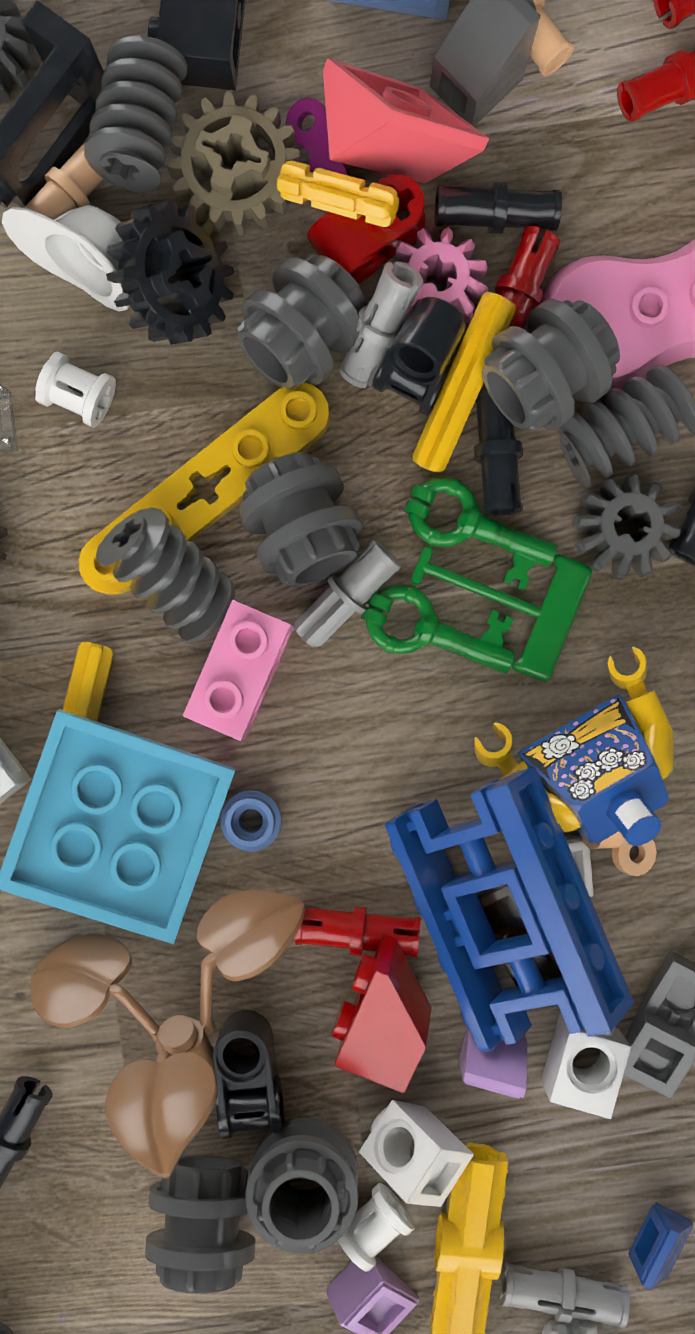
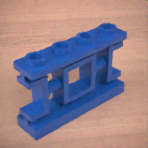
[385,766,634,1052]

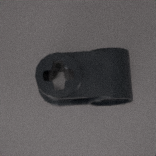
[373,297,465,416]
[213,1010,284,1139]

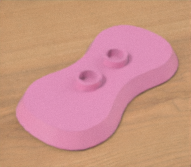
[540,239,695,391]

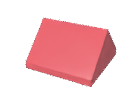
[323,58,489,184]

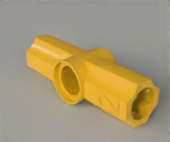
[430,1142,508,1334]

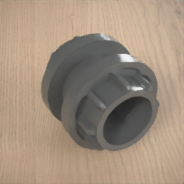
[237,254,367,389]
[482,299,620,431]
[238,453,363,587]
[246,1118,358,1254]
[145,1156,256,1294]

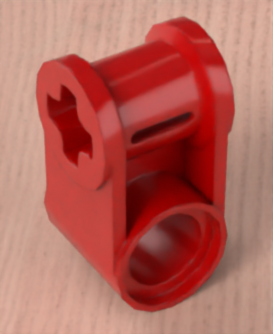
[307,174,425,284]

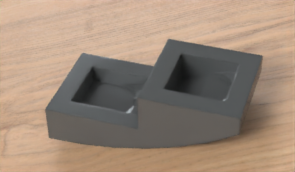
[624,951,695,1099]

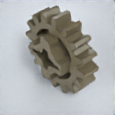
[166,92,301,236]

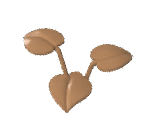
[31,890,306,1178]

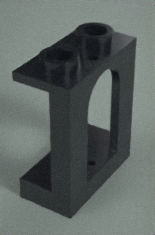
[0,0,104,208]

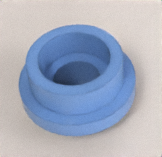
[220,790,282,851]

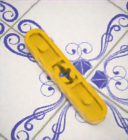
[79,382,330,595]

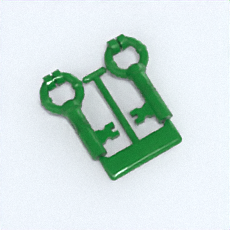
[361,477,593,682]

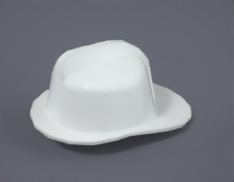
[2,205,129,311]

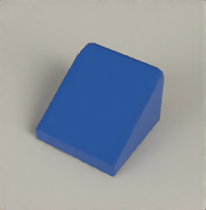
[628,1202,694,1290]

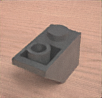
[430,0,541,126]

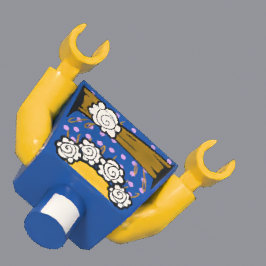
[475,647,674,846]

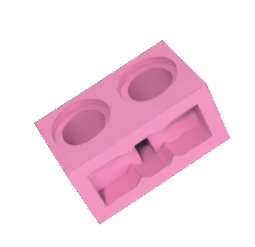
[183,600,294,741]

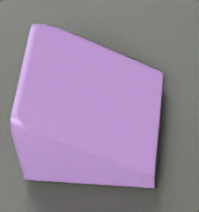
[458,1028,527,1099]
[326,1256,420,1334]

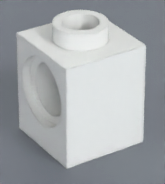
[541,1012,631,1119]
[359,1100,474,1207]

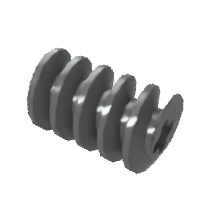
[84,35,188,193]
[559,365,695,488]
[96,507,235,643]

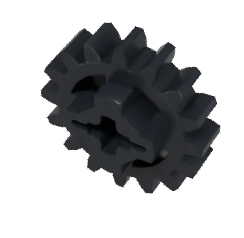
[106,200,234,345]

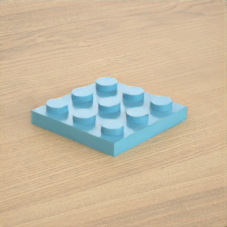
[0,709,235,944]

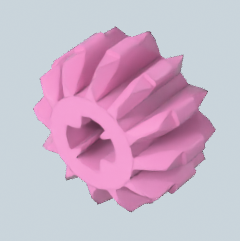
[392,227,488,324]

